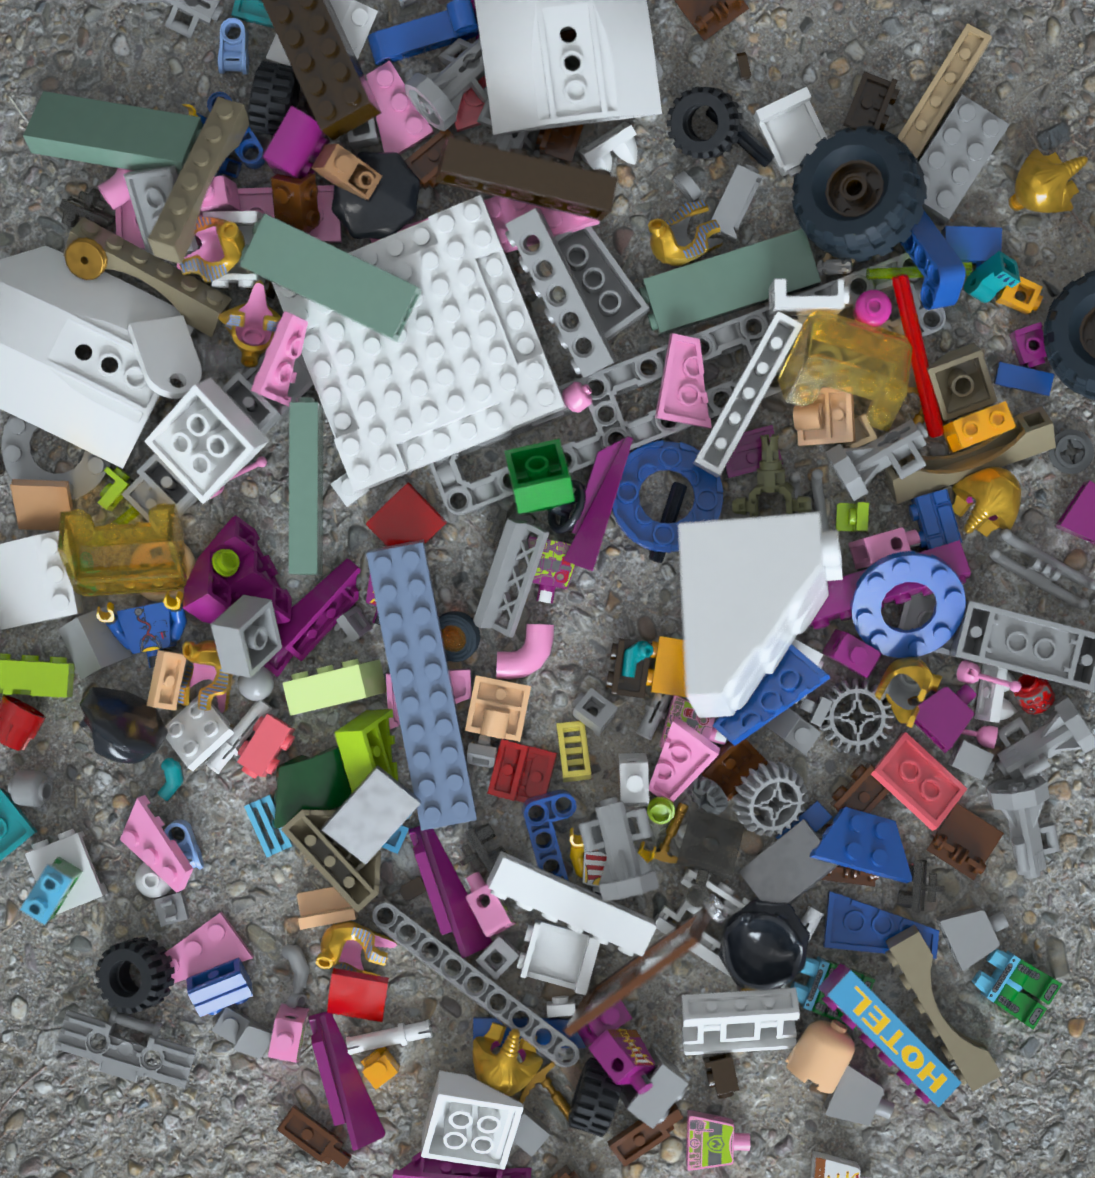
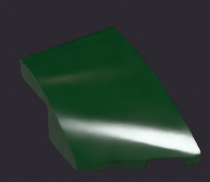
[272,746,352,829]

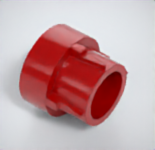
[0,694,46,751]

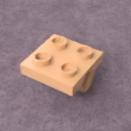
[793,385,856,447]
[465,675,531,742]

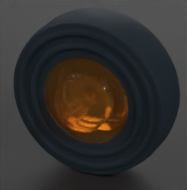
[439,611,481,662]

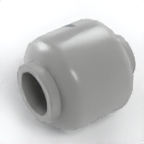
[8,769,53,807]

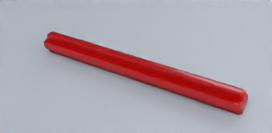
[892,274,944,438]

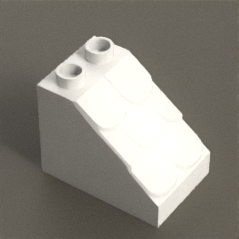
[679,513,843,718]

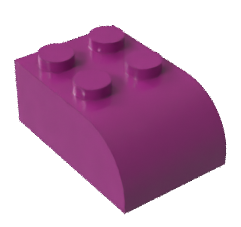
[263,106,330,179]

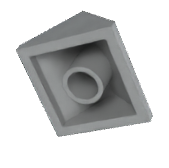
[58,606,133,680]

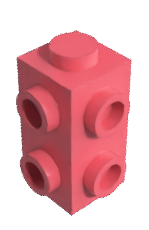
[237,714,295,779]

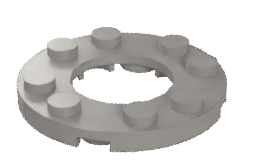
[1,414,112,501]

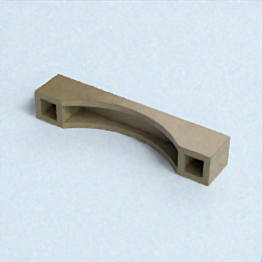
[148,97,249,264]
[63,217,232,337]
[884,406,1056,504]
[885,924,1002,1092]

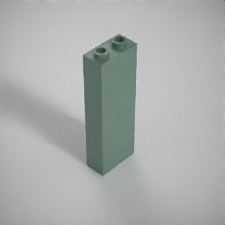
[23,91,203,176]
[240,213,422,342]
[639,229,821,336]
[289,397,324,575]

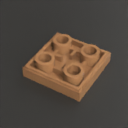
[10,479,76,531]

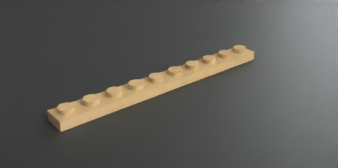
[823,23,992,277]

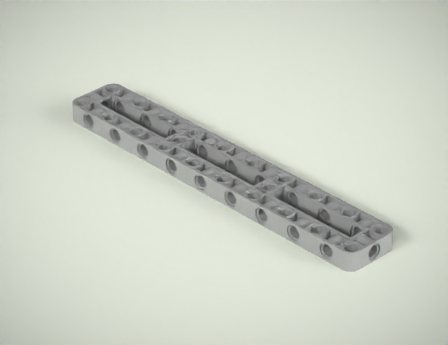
[429,253,946,516]

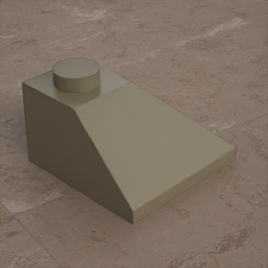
[927,343,998,421]

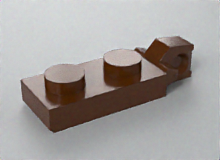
[607,1102,684,1167]
[277,1105,352,1169]

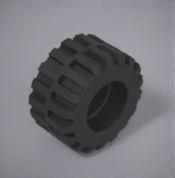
[248,61,300,136]
[667,86,743,159]
[95,937,175,1014]
[568,1057,623,1137]

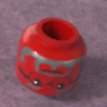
[1013,674,1055,714]

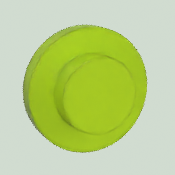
[212,549,240,577]
[647,797,675,824]

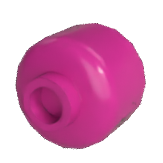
[853,289,892,329]

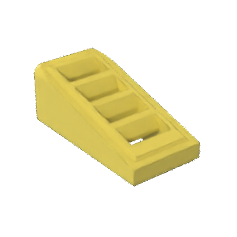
[556,721,591,782]

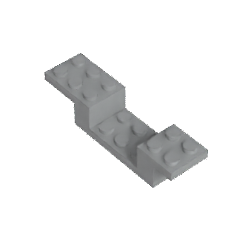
[121,354,314,535]
[897,593,1095,693]

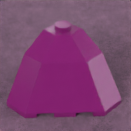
[183,515,292,624]

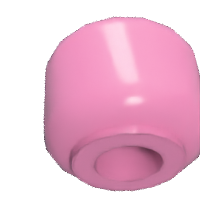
[562,381,592,413]

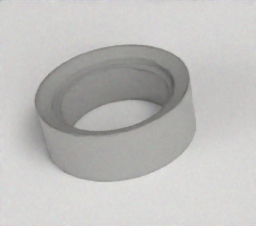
[674,171,702,202]

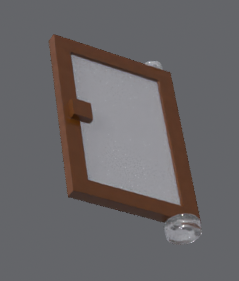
[564,894,728,1037]

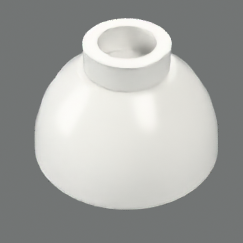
[135,862,172,898]

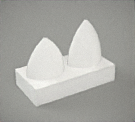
[578,121,637,171]
[974,664,1018,723]

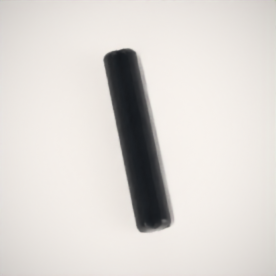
[706,107,774,167]
[649,482,687,563]

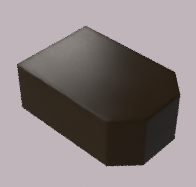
[735,52,751,81]
[400,875,427,901]

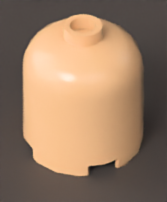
[785,1020,855,1093]

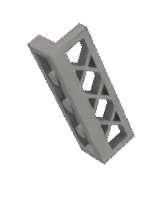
[473,519,549,637]

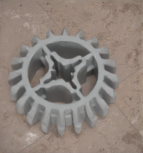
[819,678,894,755]
[732,761,808,837]

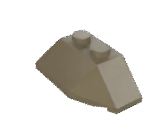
[281,810,381,913]

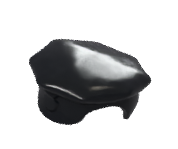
[331,151,421,239]
[79,687,168,764]
[718,900,810,991]

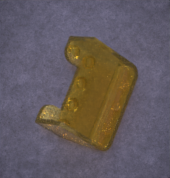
[778,311,912,432]
[57,503,187,596]

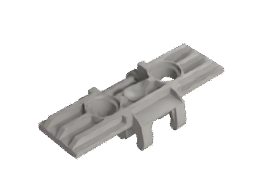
[55,1009,197,1088]

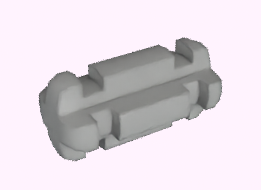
[817,258,852,275]

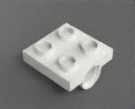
[165,696,234,771]

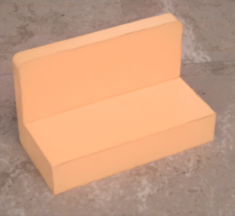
[146,650,186,711]
[297,887,358,930]

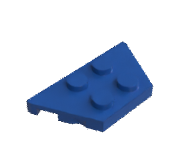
[810,807,912,883]

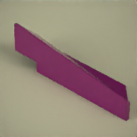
[564,436,633,571]
[263,559,361,677]
[408,826,492,958]
[308,1011,386,1151]
[393,1152,532,1178]

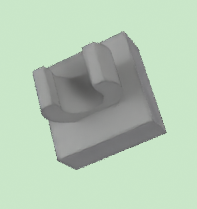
[334,606,373,643]
[799,696,833,727]
[467,734,497,769]
[154,891,190,927]

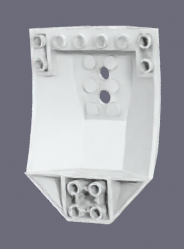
[474,0,662,136]
[0,246,194,469]

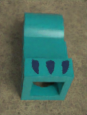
[964,251,1021,303]

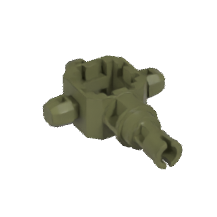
[732,434,812,518]

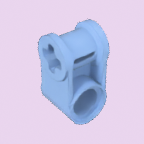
[218,18,249,75]
[164,819,204,869]

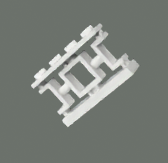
[654,866,750,977]
[682,988,800,1055]

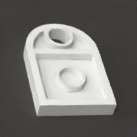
[127,315,202,399]

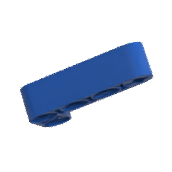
[367,0,479,65]
[900,209,965,310]
[522,789,576,881]

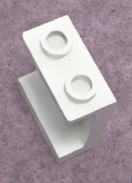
[754,87,828,177]
[203,211,265,288]
[769,279,849,316]
[25,829,108,915]
[517,919,600,995]

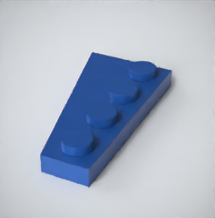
[712,644,831,746]
[823,890,939,959]

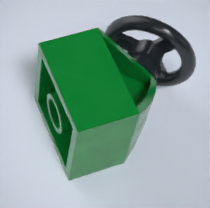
[504,438,586,533]

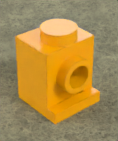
[995,276,1043,315]
[361,1047,400,1090]

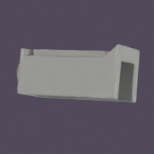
[711,164,763,243]

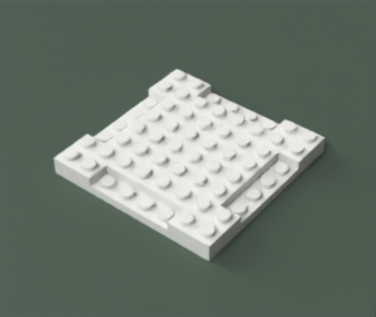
[272,195,567,493]

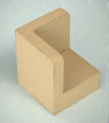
[843,413,877,448]

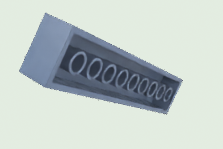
[366,539,477,831]

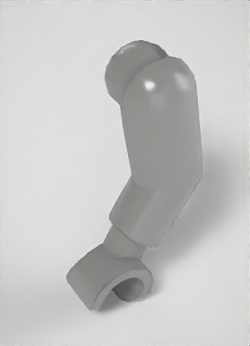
[282,944,310,1008]

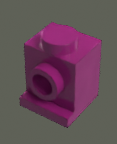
[1009,322,1047,368]

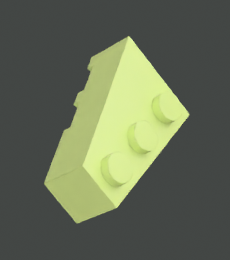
[283,659,387,716]

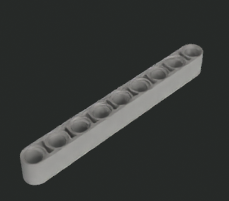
[372,903,579,1067]

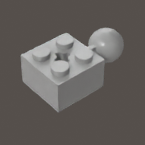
[211,595,282,701]

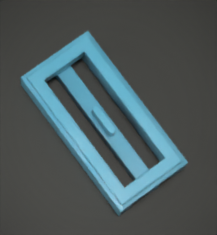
[244,794,293,857]

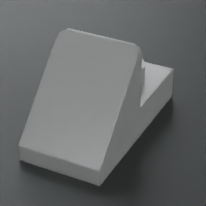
[764,708,822,755]
[212,1006,272,1059]

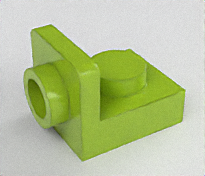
[97,466,131,512]
[835,502,869,532]

